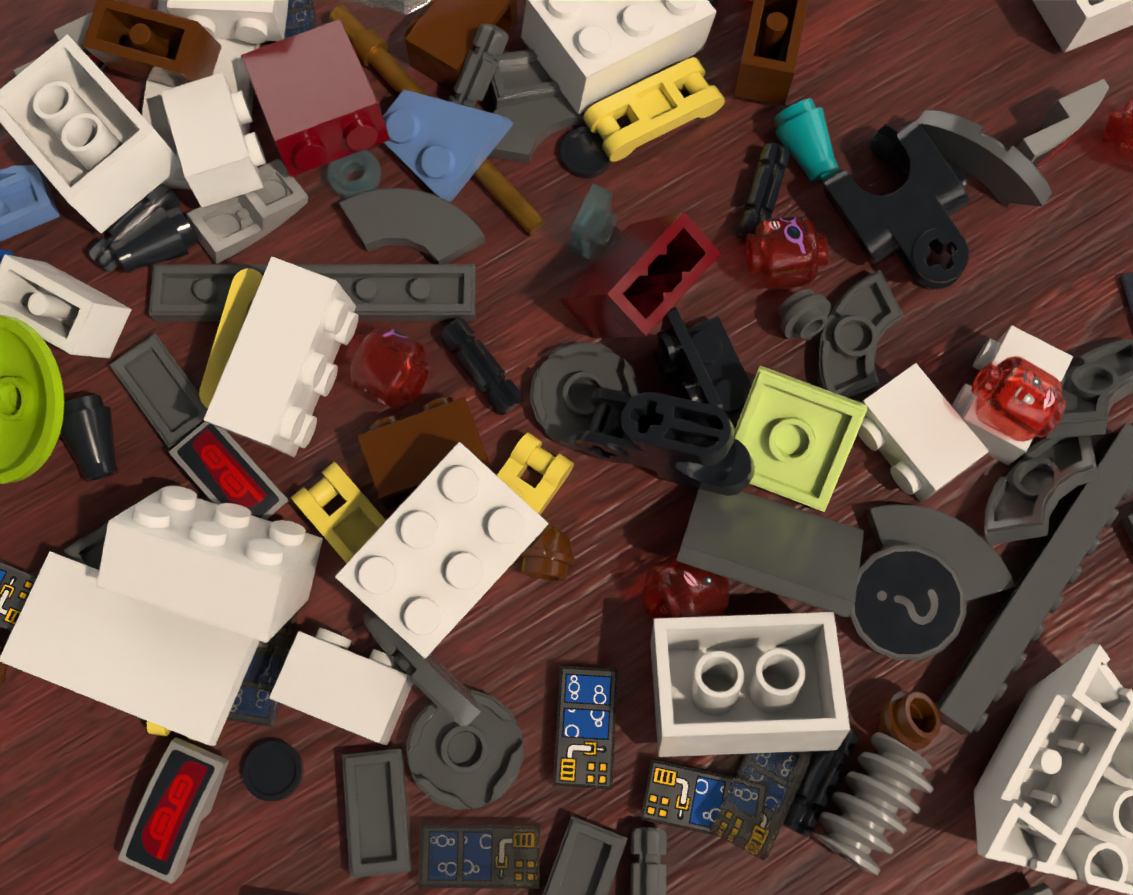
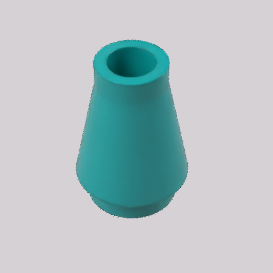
[774,99,839,183]

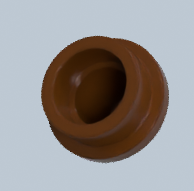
[518,526,575,581]
[878,691,941,751]

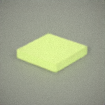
[734,365,868,512]

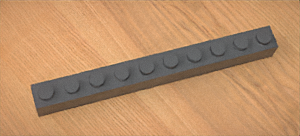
[935,422,1133,735]

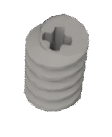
[811,732,934,876]

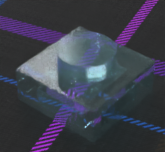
[570,184,617,259]

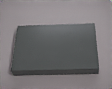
[677,489,864,617]

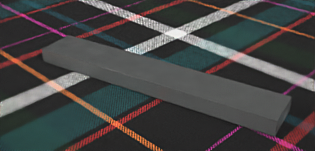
[149,264,477,322]

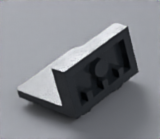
[653,307,752,430]

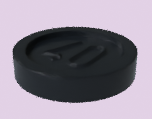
[560,127,611,179]
[243,741,304,801]

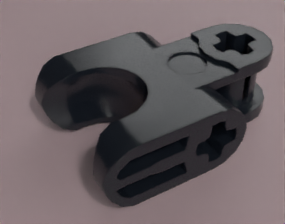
[822,120,969,290]
[574,388,755,496]

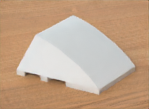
[974,644,1133,895]

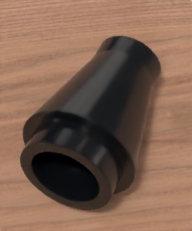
[110,205,198,274]
[60,395,119,482]

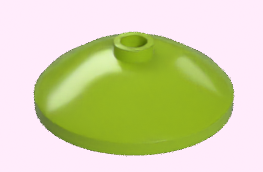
[0,315,65,484]

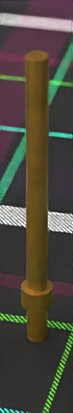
[329,5,546,235]

